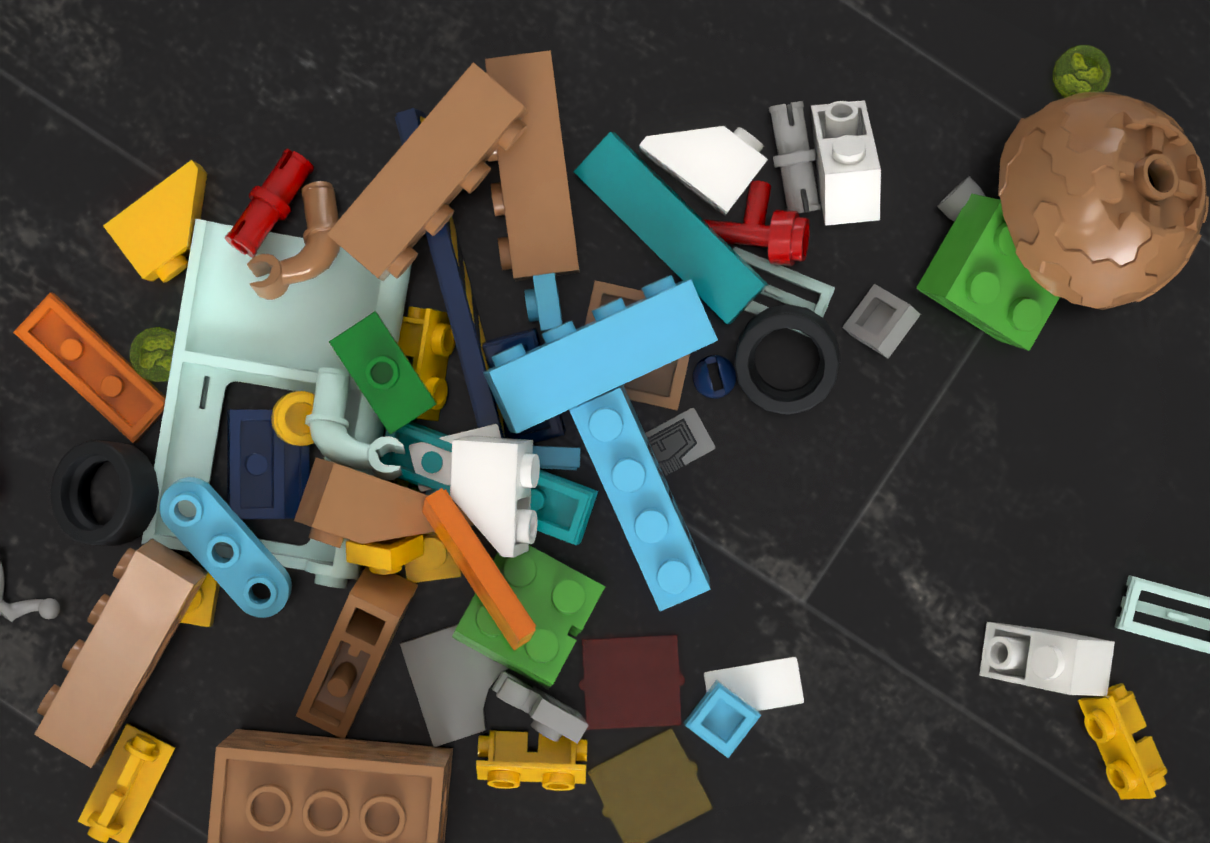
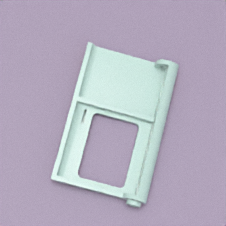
[141,219,412,588]

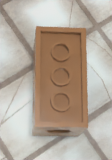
[207,729,453,843]

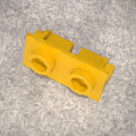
[398,306,455,421]
[1078,683,1168,800]
[78,724,175,843]
[476,730,588,791]

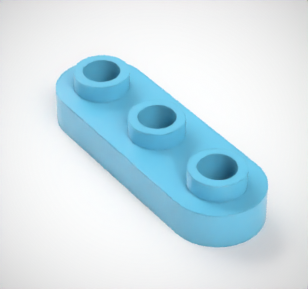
[160,477,292,618]

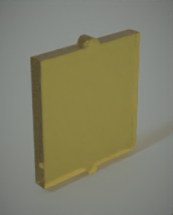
[587,727,713,843]

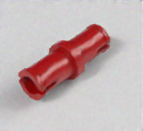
[225,149,314,258]

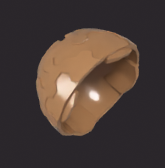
[998,92,1209,310]

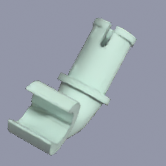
[305,367,405,480]

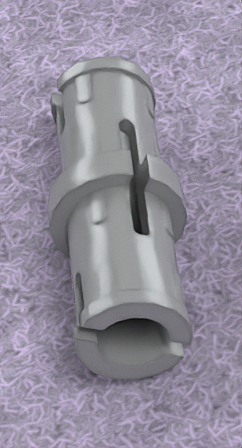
[768,101,821,213]

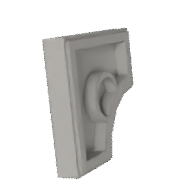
[400,623,508,747]

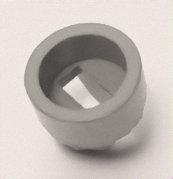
[937,176,985,221]

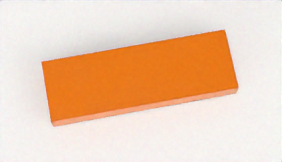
[13,292,166,443]
[422,488,536,650]

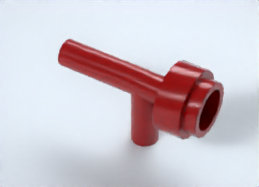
[703,181,810,266]

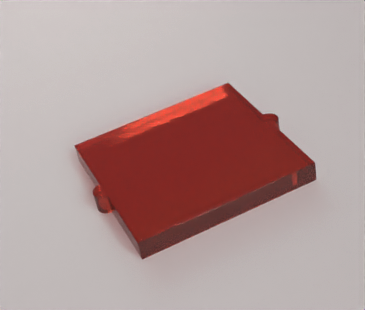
[579,635,685,730]

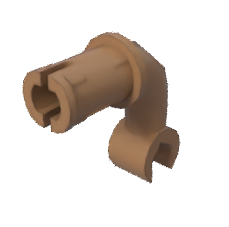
[247,181,341,300]

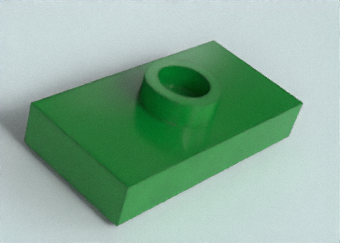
[329,311,437,435]

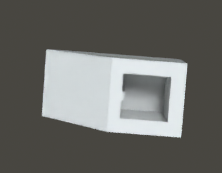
[811,100,881,225]
[450,436,540,558]
[979,622,1115,696]

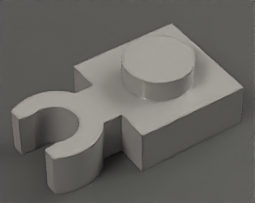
[492,670,589,744]

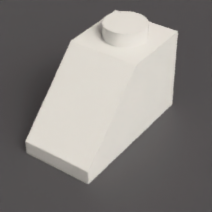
[639,126,768,216]

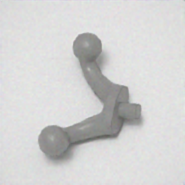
[0,556,60,622]

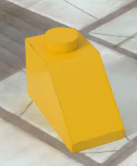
[103,160,207,283]

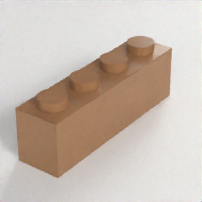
[485,50,580,281]
[327,62,527,281]
[34,539,208,768]

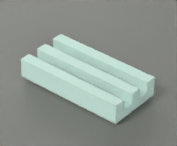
[733,246,835,337]
[1115,575,1210,654]

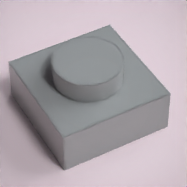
[842,284,921,358]

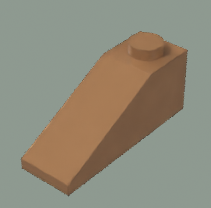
[294,458,474,548]
[296,566,418,738]

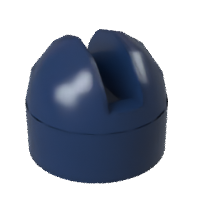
[692,355,737,399]

